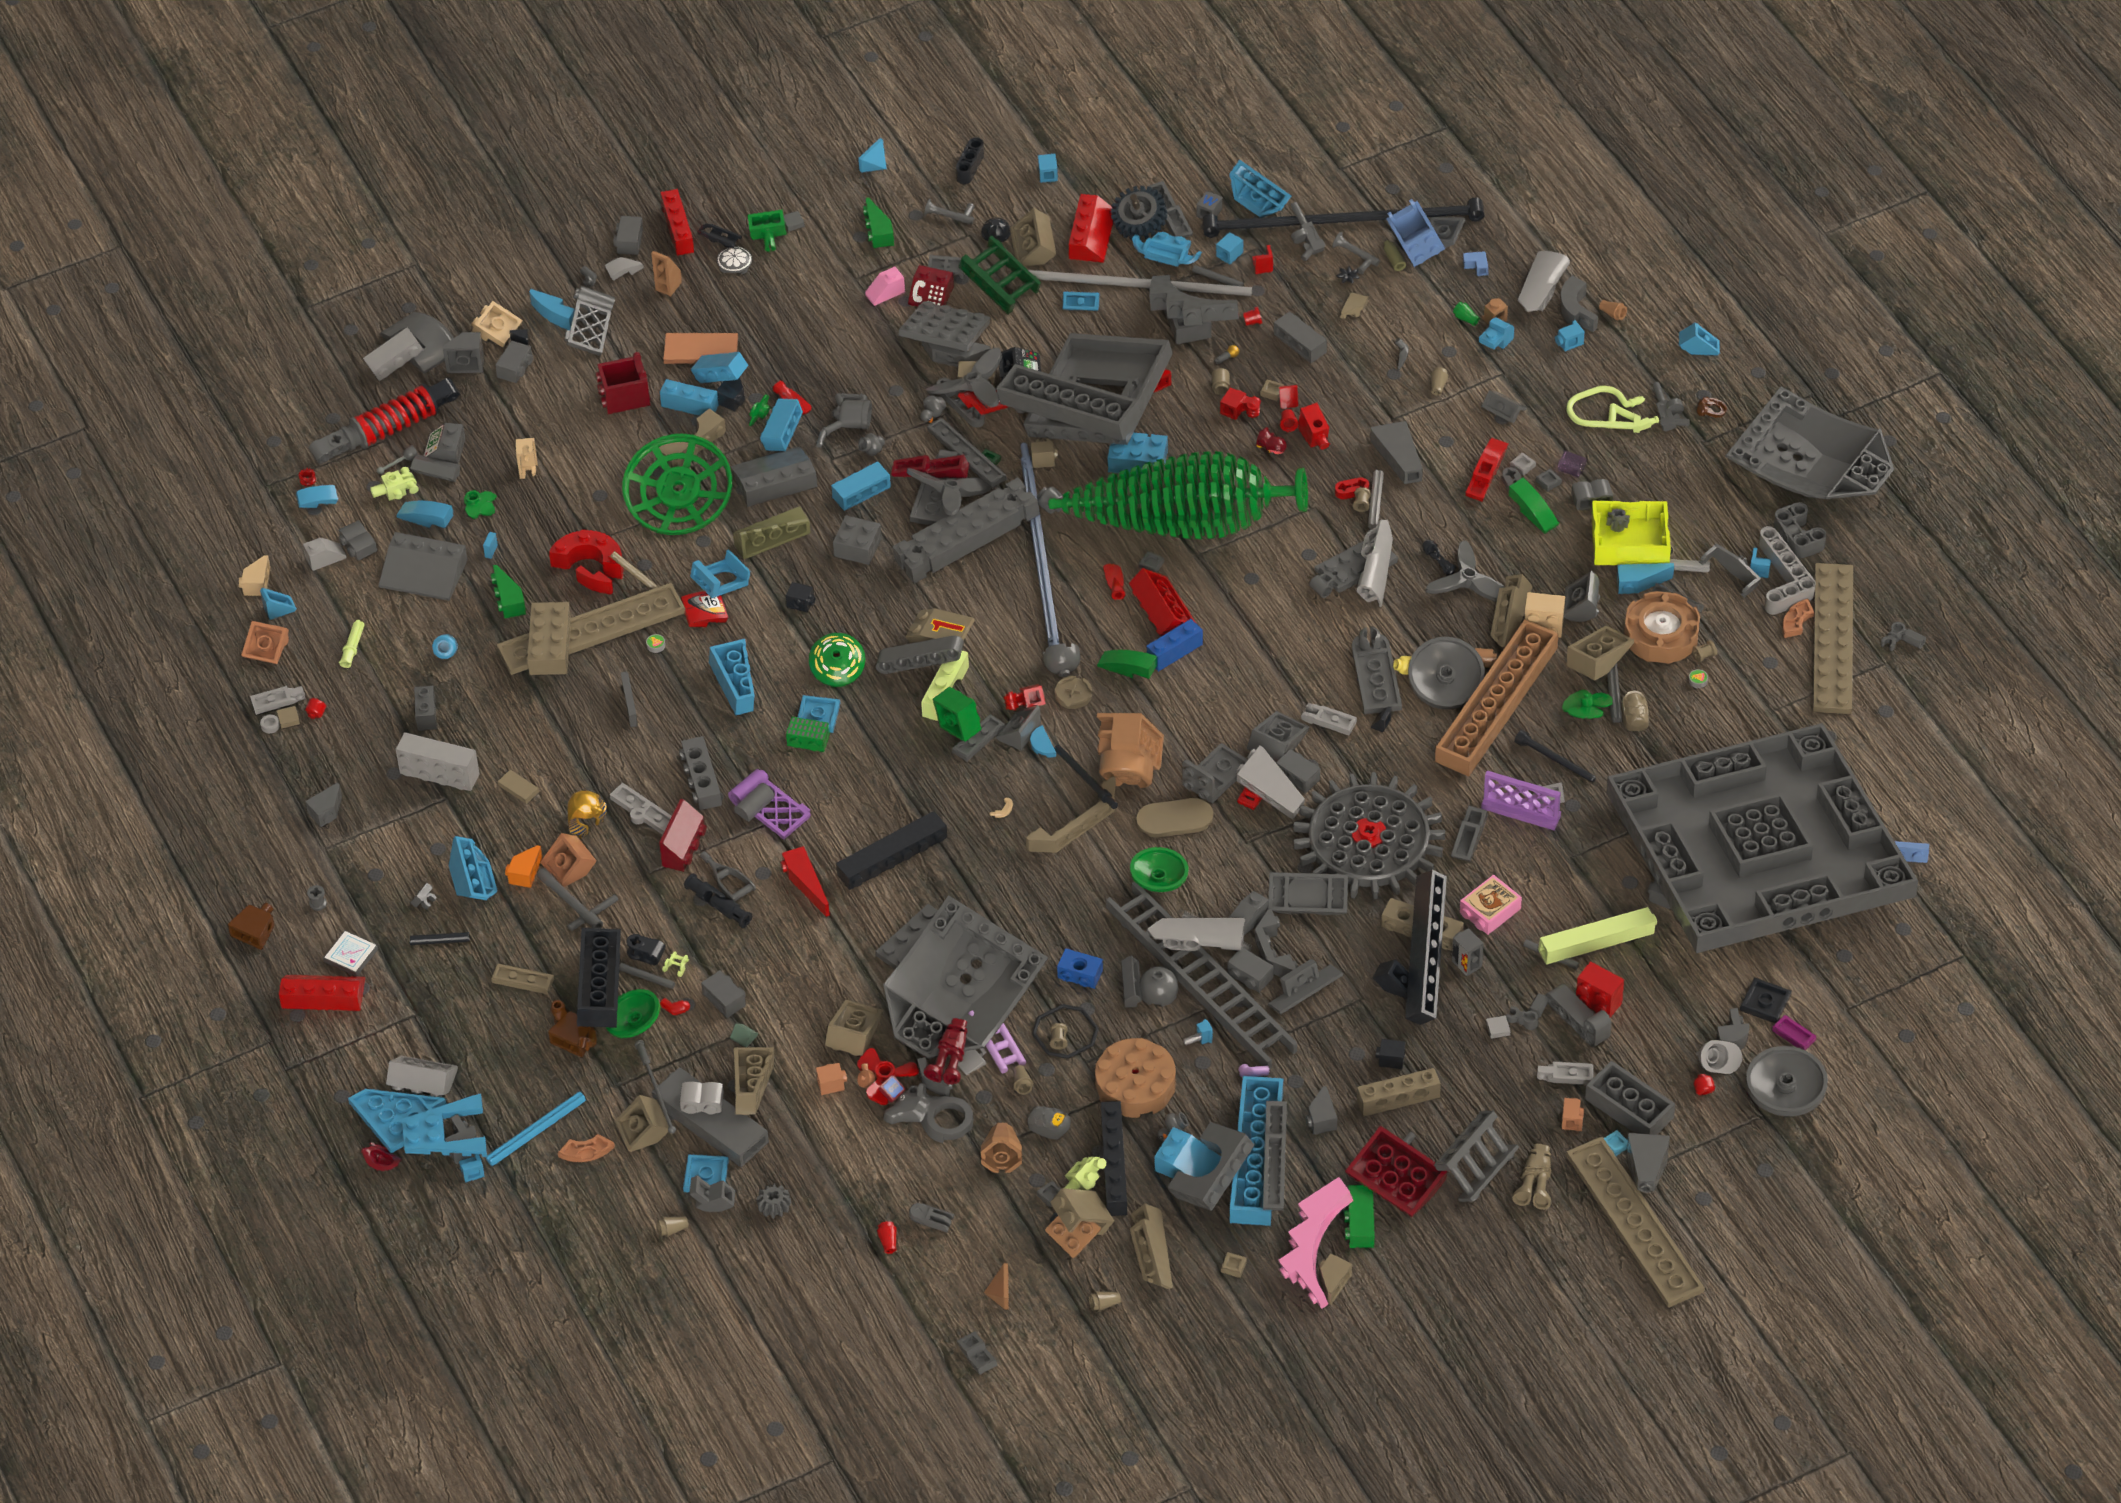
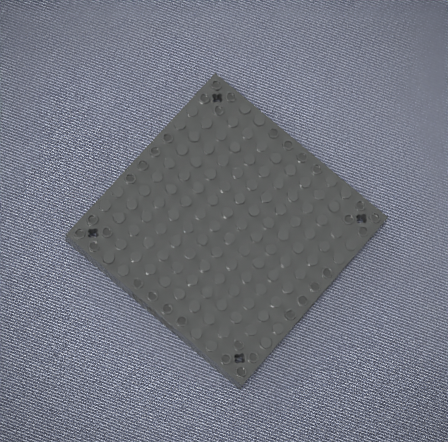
[1606,723,1918,953]

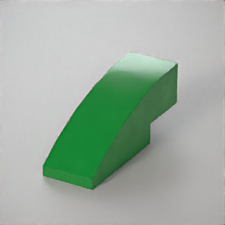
[1508,477,1559,534]
[1097,650,1157,679]

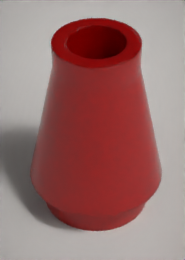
[876,1221,897,1254]

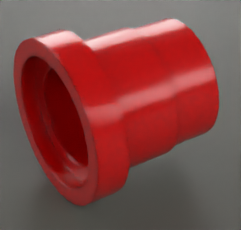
[1243,306,1263,326]
[1280,409,1298,432]

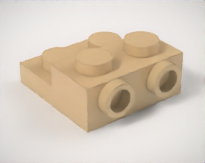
[471,301,523,348]

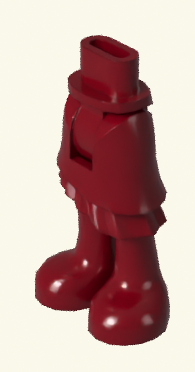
[923,1018,968,1085]

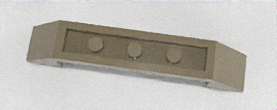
[1026,776,1116,853]

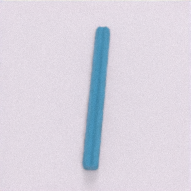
[486,1092,586,1166]

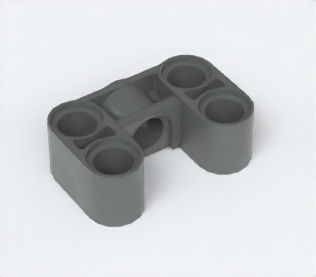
[1774,502,1826,558]

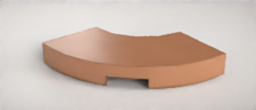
[1782,599,1814,638]
[558,1134,615,1162]

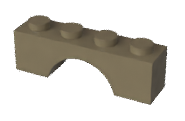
[659,409,726,468]

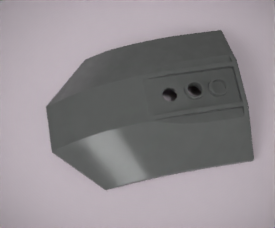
[1726,386,1894,499]
[883,895,1048,1059]

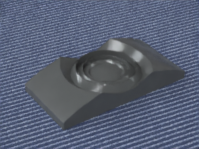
[1268,872,1348,915]

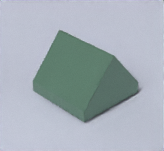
[730,1024,758,1048]

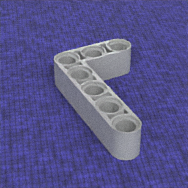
[1759,526,1816,615]

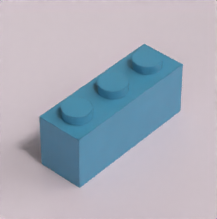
[691,352,749,383]
[660,379,719,416]
[760,399,803,451]
[831,462,891,511]

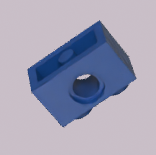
[1057,948,1103,989]

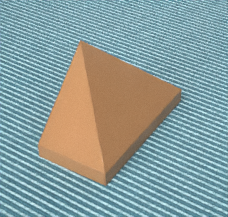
[984,1263,1009,1309]

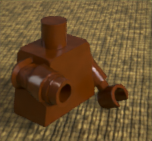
[548,1000,597,1057]

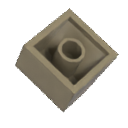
[615,1095,668,1152]

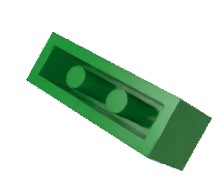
[1345,1185,1375,1248]

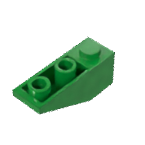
[863,198,894,248]
[491,565,526,619]

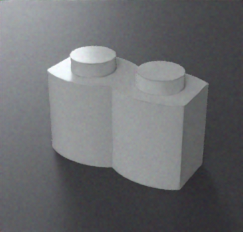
[680,1082,724,1115]

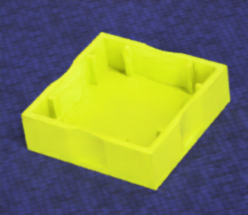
[1591,501,1671,565]

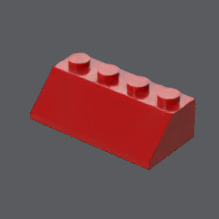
[1069,194,1113,263]
[1128,568,1197,636]
[279,975,365,1011]

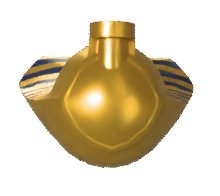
[567,791,607,839]

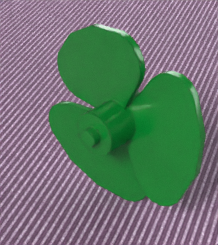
[1562,690,1613,719]

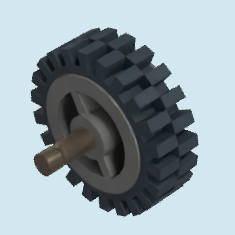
[1111,186,1168,240]

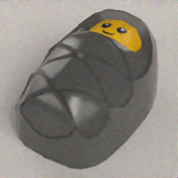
[1027,1106,1071,1140]

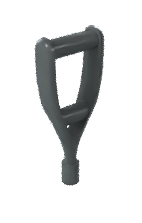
[700,851,756,902]

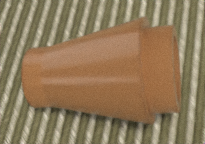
[1599,300,1627,320]

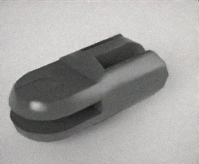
[909,1203,955,1233]

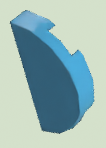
[1030,725,1056,758]

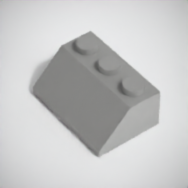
[386,1056,458,1097]

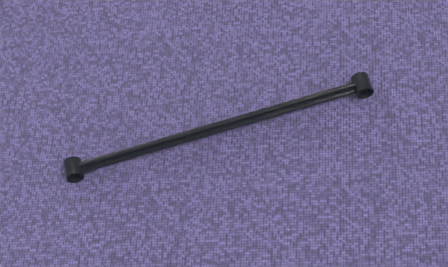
[1202,198,1485,238]

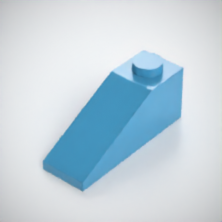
[1617,563,1674,594]

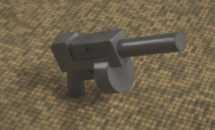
[1291,202,1325,261]
[1653,382,1690,431]

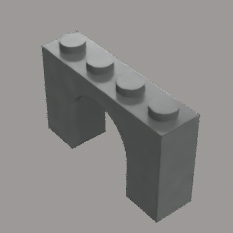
[1167,1122,1254,1211]

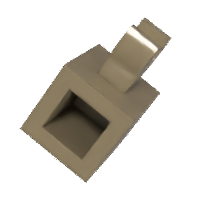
[1031,438,1058,468]

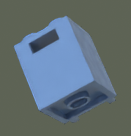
[1387,199,1445,267]

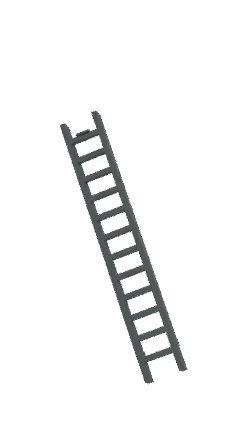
[1106,881,1297,1070]

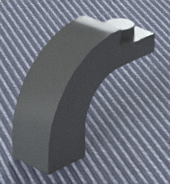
[1560,275,1598,332]

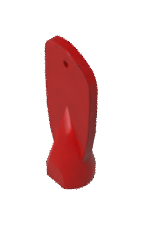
[772,381,812,415]
[1103,564,1125,600]

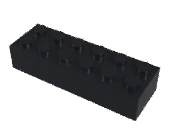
[577,928,621,1028]

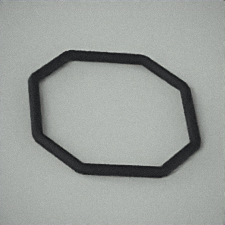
[1032,1004,1099,1059]

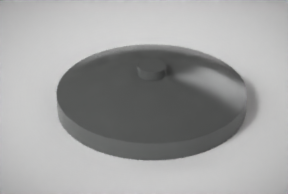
[1408,637,1485,710]
[1746,1046,1828,1116]

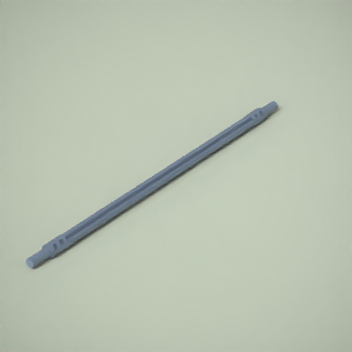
[1020,443,1059,647]

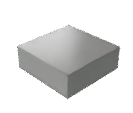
[1510,453,1536,476]
[1486,1015,1510,1039]

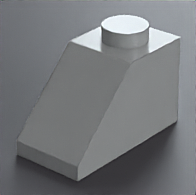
[303,538,347,571]

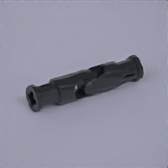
[684,873,753,928]

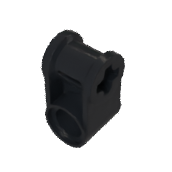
[626,934,666,965]

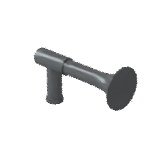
[924,198,975,225]
[1332,232,1380,274]

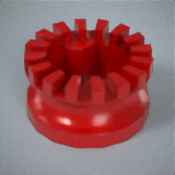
[299,468,316,486]

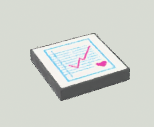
[323,931,378,977]

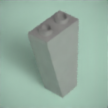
[1236,745,1305,820]

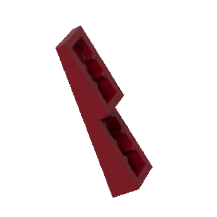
[891,455,969,478]

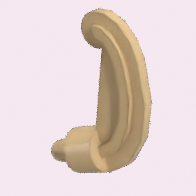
[990,798,1013,818]

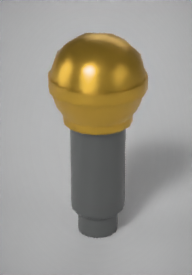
[1214,345,1239,365]

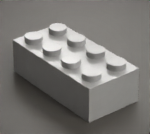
[396,732,480,791]

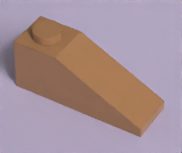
[651,251,682,296]

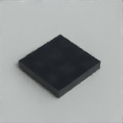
[1740,978,1792,1024]

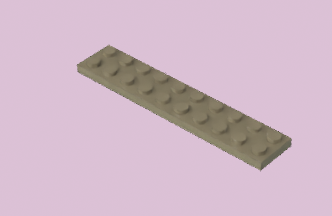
[1813,563,1853,714]
[497,583,685,675]
[1566,1137,1705,1308]

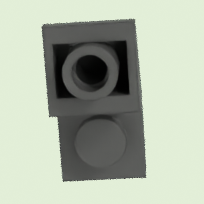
[918,1057,953,1097]

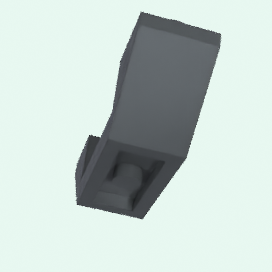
[922,341,990,367]
[1255,909,1298,977]

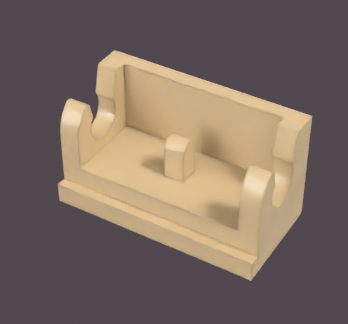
[516,438,538,479]

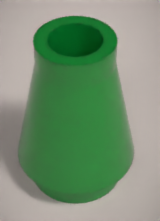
[1453,302,1480,326]

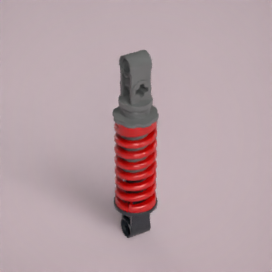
[309,378,460,464]

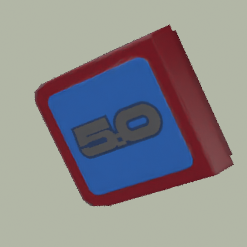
[878,1075,905,1102]

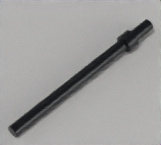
[1054,745,1118,809]

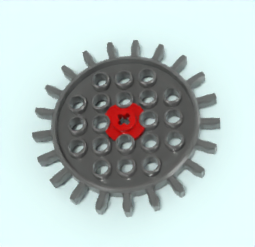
[1294,772,1445,899]

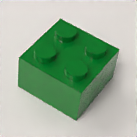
[933,686,982,742]

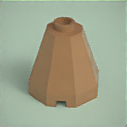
[981,1123,1022,1173]

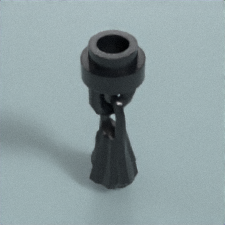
[1422,539,1456,576]

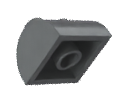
[1564,571,1600,622]

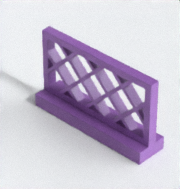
[1481,771,1561,831]

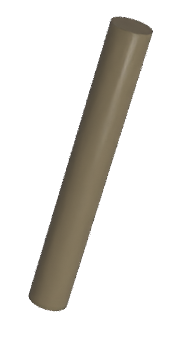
[610,551,658,590]

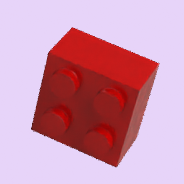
[1576,961,1624,1018]

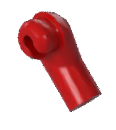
[660,998,690,1016]

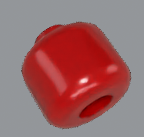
[305,698,326,719]
[1693,1074,1715,1095]

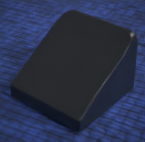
[510,329,529,346]
[1371,706,1392,732]

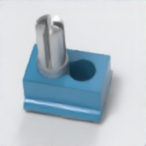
[1183,1019,1213,1045]

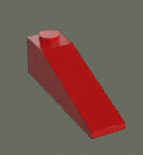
[780,846,830,917]

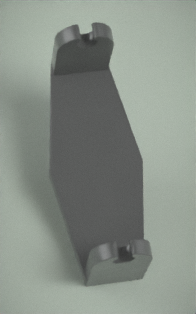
[1699,543,1761,597]

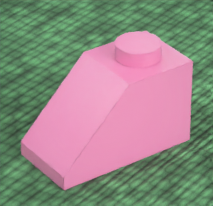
[865,267,905,306]

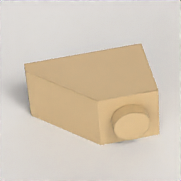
[239,555,270,596]

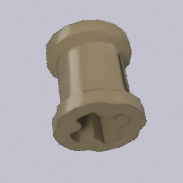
[1353,488,1371,512]
[1692,640,1717,662]
[1050,1023,1068,1050]

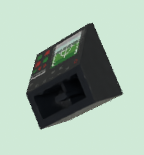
[999,347,1041,380]

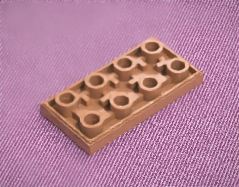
[663,333,738,364]

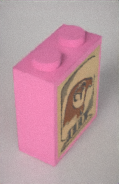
[1460,875,1522,935]

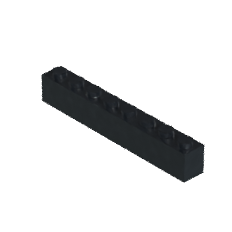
[1405,870,1447,1025]

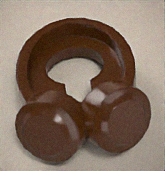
[1697,396,1727,418]

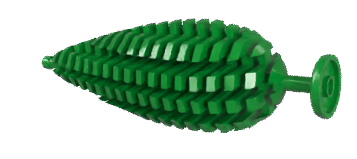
[1048,451,1308,539]

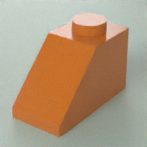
[505,845,542,888]

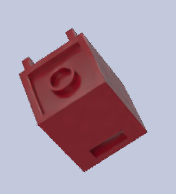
[595,352,651,414]

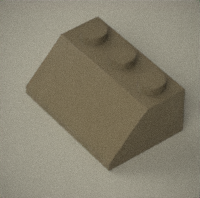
[1010,208,1056,267]

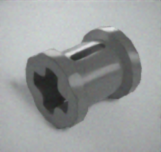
[307,885,327,911]

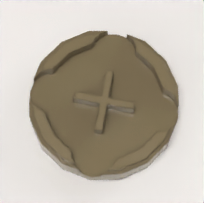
[1054,676,1092,709]

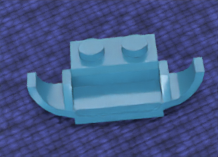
[1132,232,1202,267]

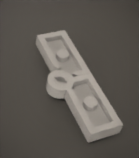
[610,783,672,835]

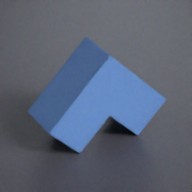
[1463,252,1488,276]

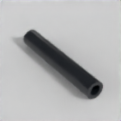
[410,932,470,945]

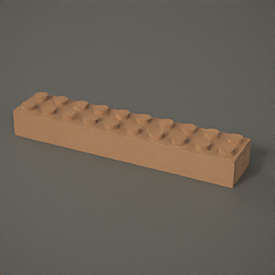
[1435,620,1559,776]

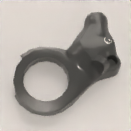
[883,1083,974,1143]

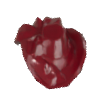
[362,1143,402,1171]

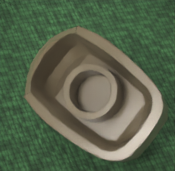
[1621,690,1649,731]

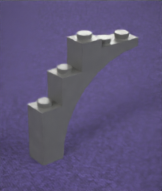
[1149,275,1239,326]

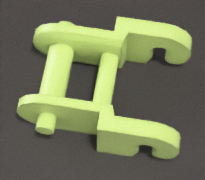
[662,951,689,977]

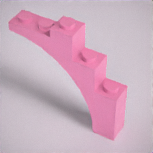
[1279,1177,1353,1309]

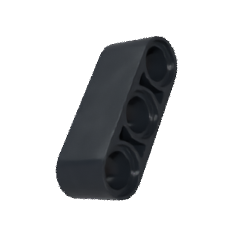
[956,137,984,185]

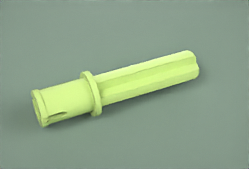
[339,620,364,668]

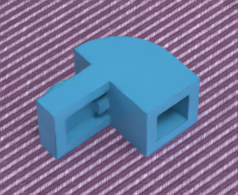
[1479,317,1514,350]

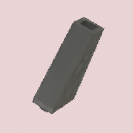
[1370,421,1423,484]

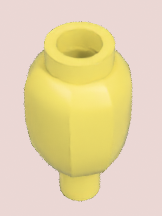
[1393,656,1411,675]

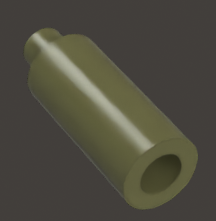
[1384,240,1406,271]

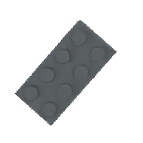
[1585,1061,1675,1135]

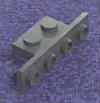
[1268,959,1343,1014]

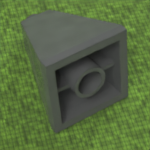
[1626,1133,1670,1193]

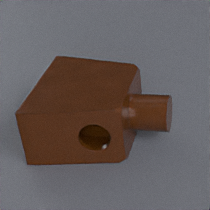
[228,903,274,950]

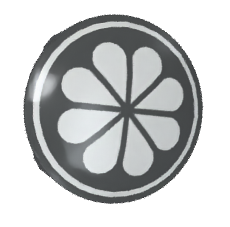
[717,247,752,274]

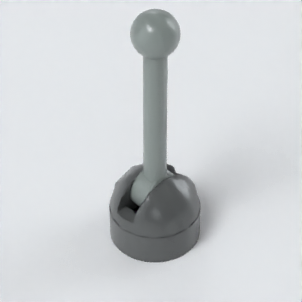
[377,445,418,474]

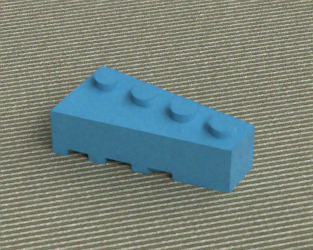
[709,639,755,715]

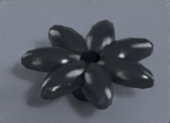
[1336,266,1360,284]

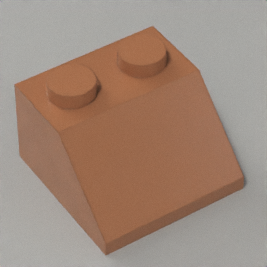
[540,833,597,887]

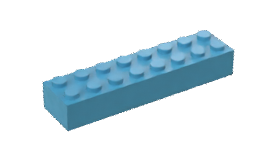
[1230,1076,1283,1226]

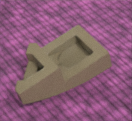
[1340,292,1368,319]

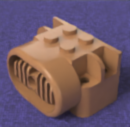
[1097,713,1164,788]

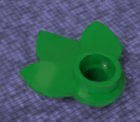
[749,394,771,426]
[464,490,497,519]

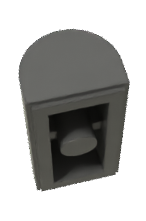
[734,783,774,822]

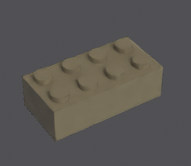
[527,602,571,675]

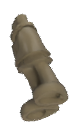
[1513,1144,1551,1210]

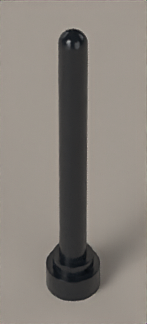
[1514,729,1596,782]

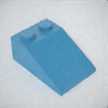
[1155,1127,1221,1178]

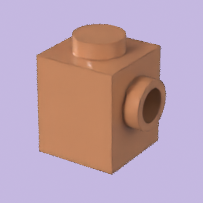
[816,1063,847,1095]

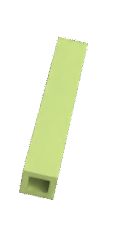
[1538,907,1657,965]

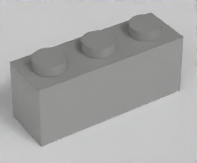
[363,327,423,381]

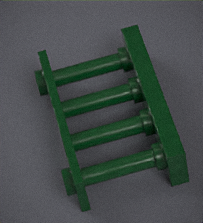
[959,236,1041,315]

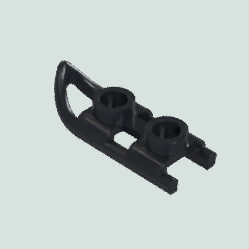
[697,224,742,248]

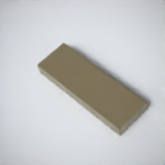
[491,963,554,994]

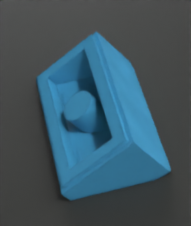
[1063,292,1100,311]

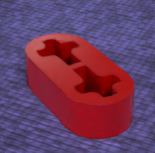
[1335,477,1369,500]

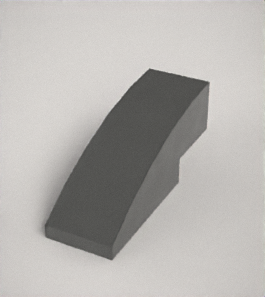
[1451,806,1488,862]

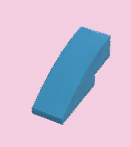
[529,289,574,331]
[396,500,453,528]

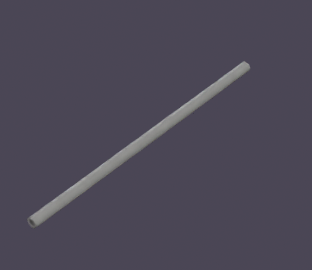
[1028,270,1252,296]

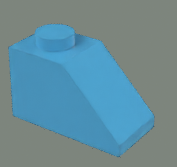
[1679,322,1720,355]

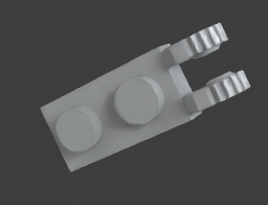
[1301,703,1357,735]

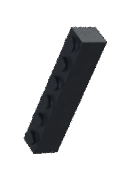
[836,811,947,890]
[1101,1101,1127,1216]

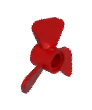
[857,1048,919,1105]

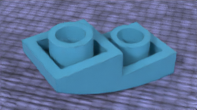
[296,485,338,508]

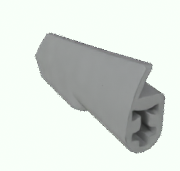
[1518,251,1570,312]
[1357,520,1393,607]
[1147,918,1245,951]

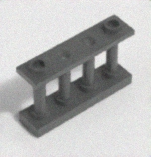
[1434,1110,1519,1202]

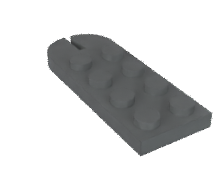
[1352,626,1402,714]

